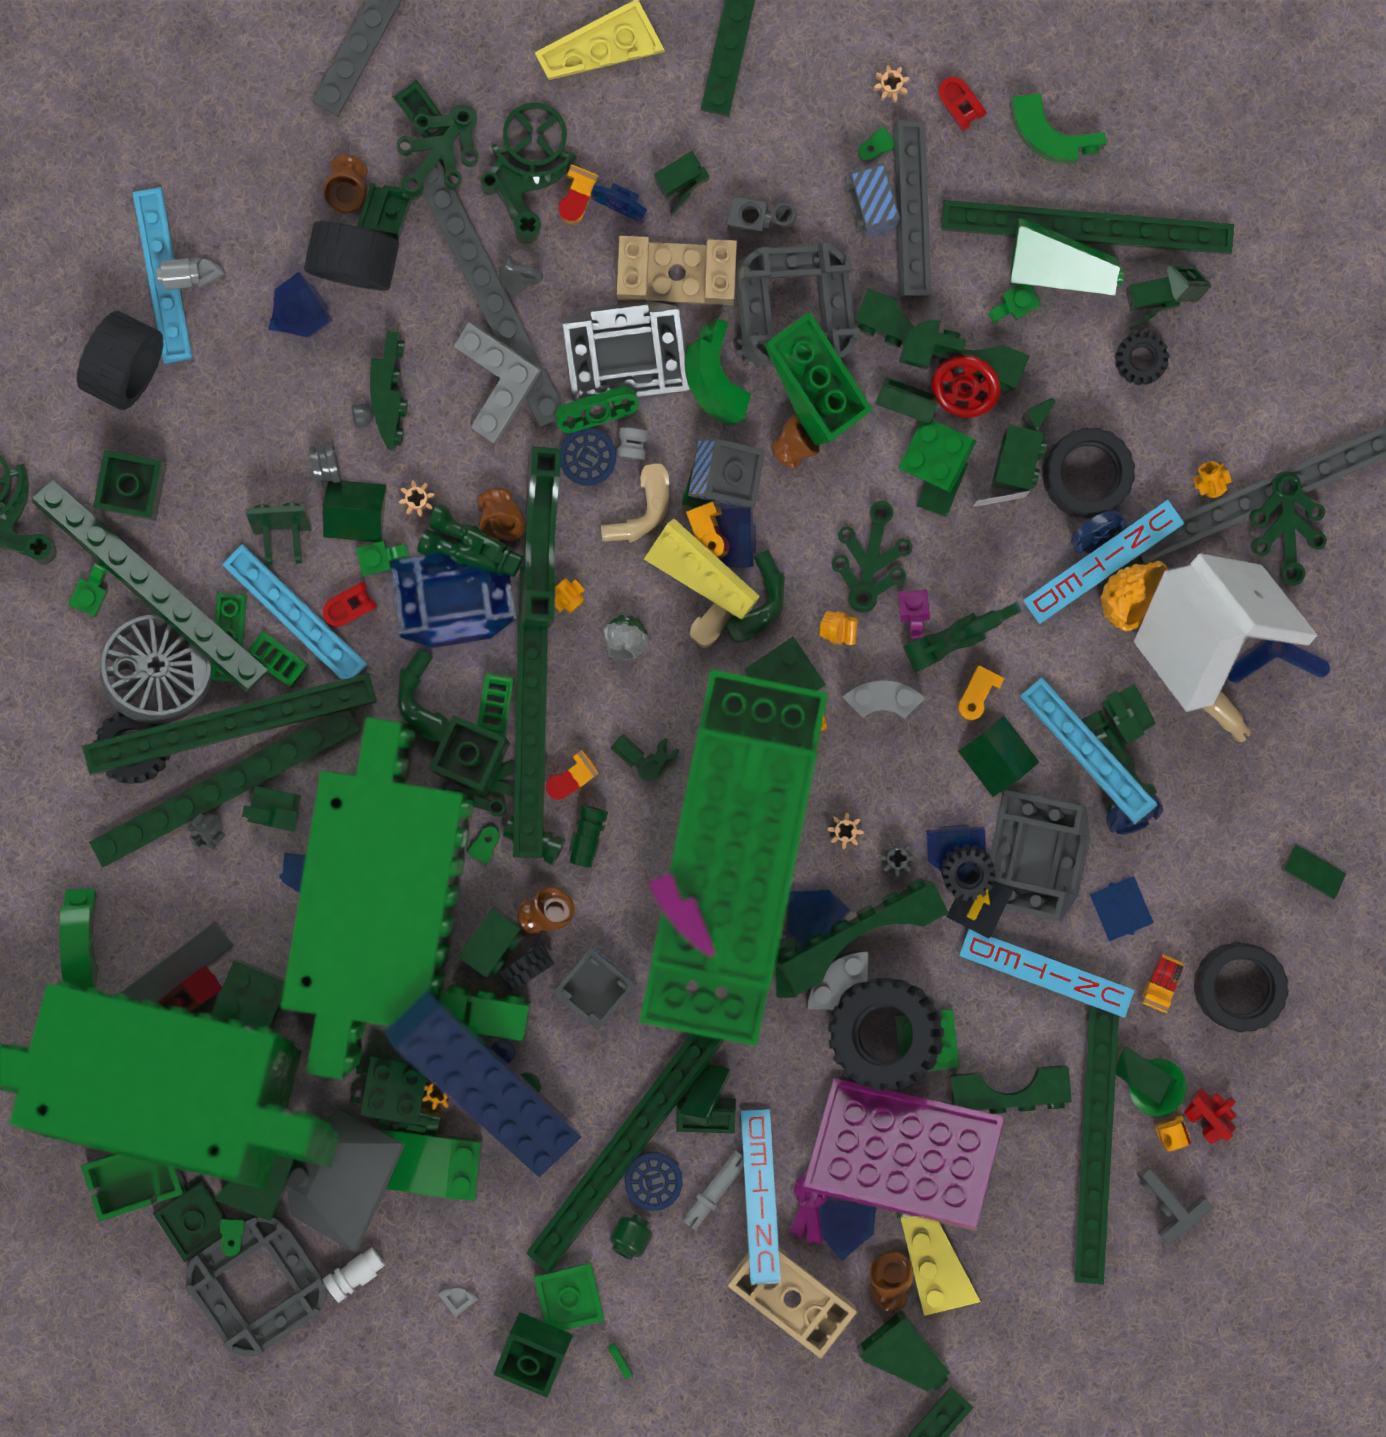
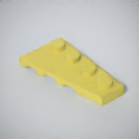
[535,0,665,80]
[644,519,760,619]
[900,1216,981,1316]

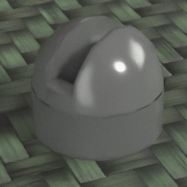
[773,202,797,228]
[352,404,374,428]

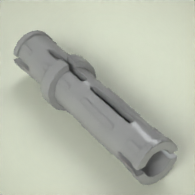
[682,1150,744,1231]

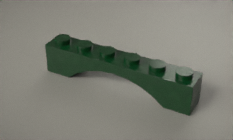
[854,288,1030,393]
[521,446,561,628]
[775,878,948,996]

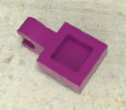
[898,590,930,639]

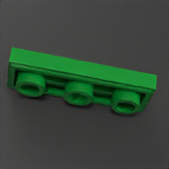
[211,593,247,682]

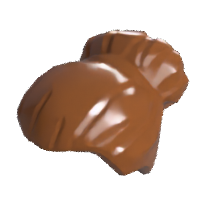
[323,154,368,214]
[771,414,820,470]
[477,488,525,542]
[517,887,575,936]
[870,1252,913,1312]

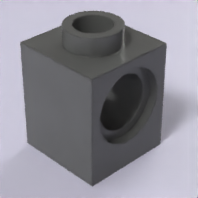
[727,196,772,235]

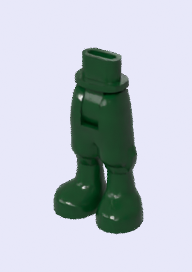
[417,503,523,577]
[1081,711,1157,814]

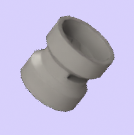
[616,428,648,461]

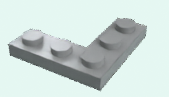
[454,322,542,443]

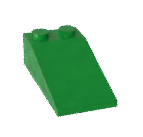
[764,312,873,446]
[377,1128,483,1201]

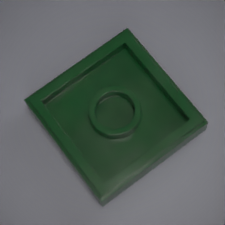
[153,1180,227,1262]

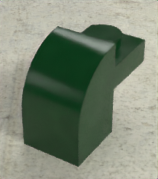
[899,320,966,370]

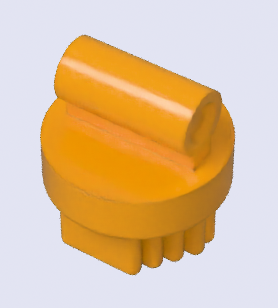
[819,611,858,645]

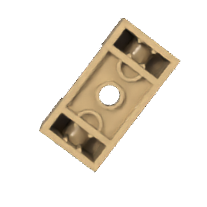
[617,236,737,305]
[727,1245,857,1359]

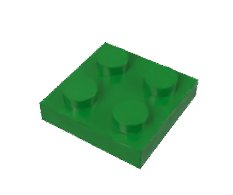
[898,420,977,493]
[895,1009,960,1071]
[534,1262,604,1330]

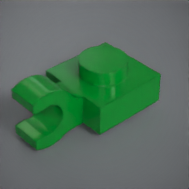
[988,284,1042,324]
[356,541,410,577]
[68,564,108,617]

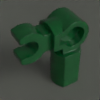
[610,734,679,781]

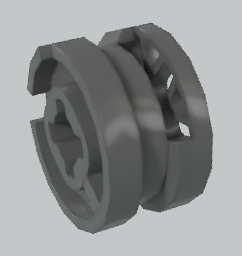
[309,442,341,487]

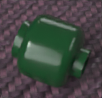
[609,1214,653,1260]

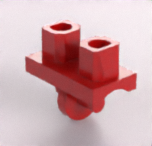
[1184,1088,1237,1144]

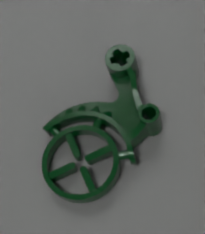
[481,102,577,244]
[0,456,57,564]
[903,601,1023,673]

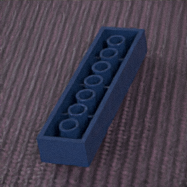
[384,990,582,1177]

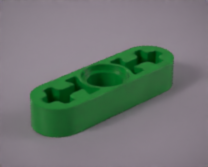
[555,386,639,433]

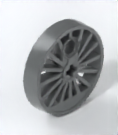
[100,615,212,724]

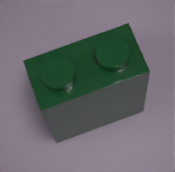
[215,1155,297,1221]
[857,1310,950,1392]

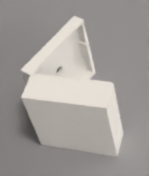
[1134,553,1317,712]

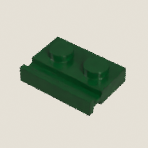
[357,183,412,241]

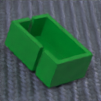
[440,984,531,1041]
[81,1153,188,1222]

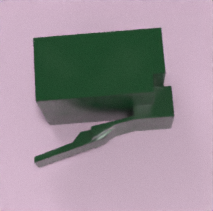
[654,151,710,217]
[1126,277,1180,330]
[1101,685,1156,744]
[242,786,302,832]

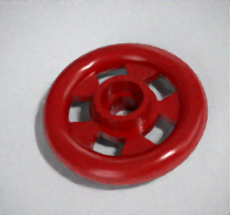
[931,355,1000,418]

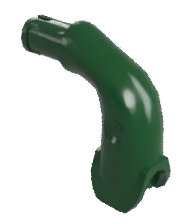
[726,550,785,643]
[398,648,450,744]

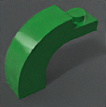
[1010,93,1107,164]
[685,318,751,427]
[59,889,98,991]

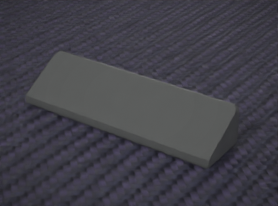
[120,922,233,1004]

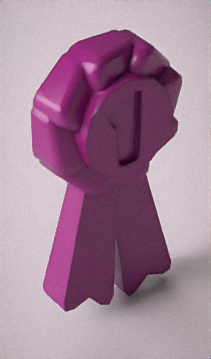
[789,1173,828,1244]

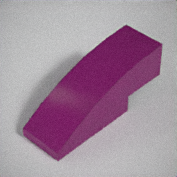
[648,873,715,957]

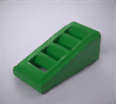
[247,630,309,688]
[477,673,515,736]

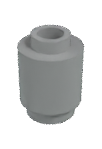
[156,258,200,290]

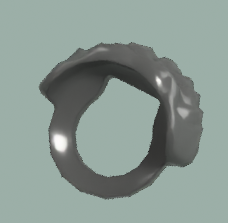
[499,255,543,297]

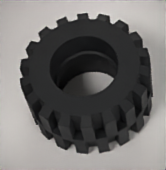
[93,712,171,784]

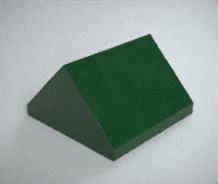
[323,481,387,542]
[958,716,1039,797]

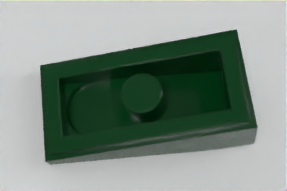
[392,79,449,138]

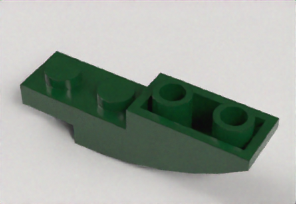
[370,331,408,452]

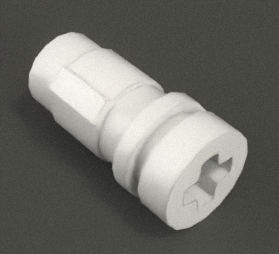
[322,1247,385,1303]

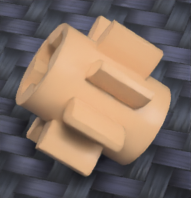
[873,65,910,103]
[399,480,436,517]
[827,813,864,849]

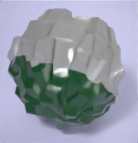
[603,615,649,661]

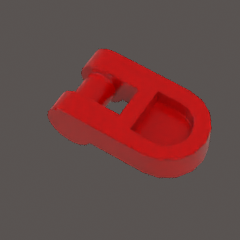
[938,77,987,132]
[323,582,378,627]

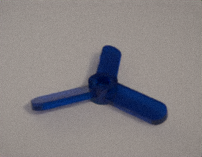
[1227,639,1330,683]

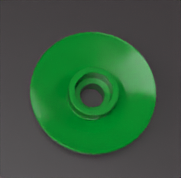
[1129,1058,1187,1117]

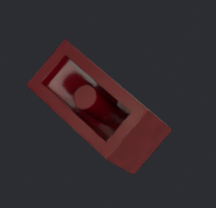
[157,965,222,1013]

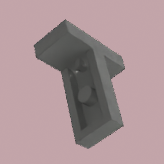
[1139,1166,1214,1245]

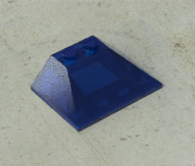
[391,543,516,648]

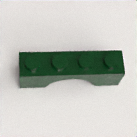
[950,1065,1072,1114]

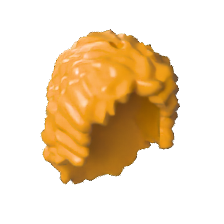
[1100,561,1169,632]

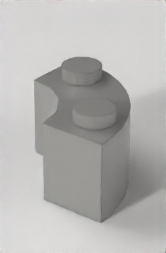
[841,681,925,719]
[807,951,868,1010]

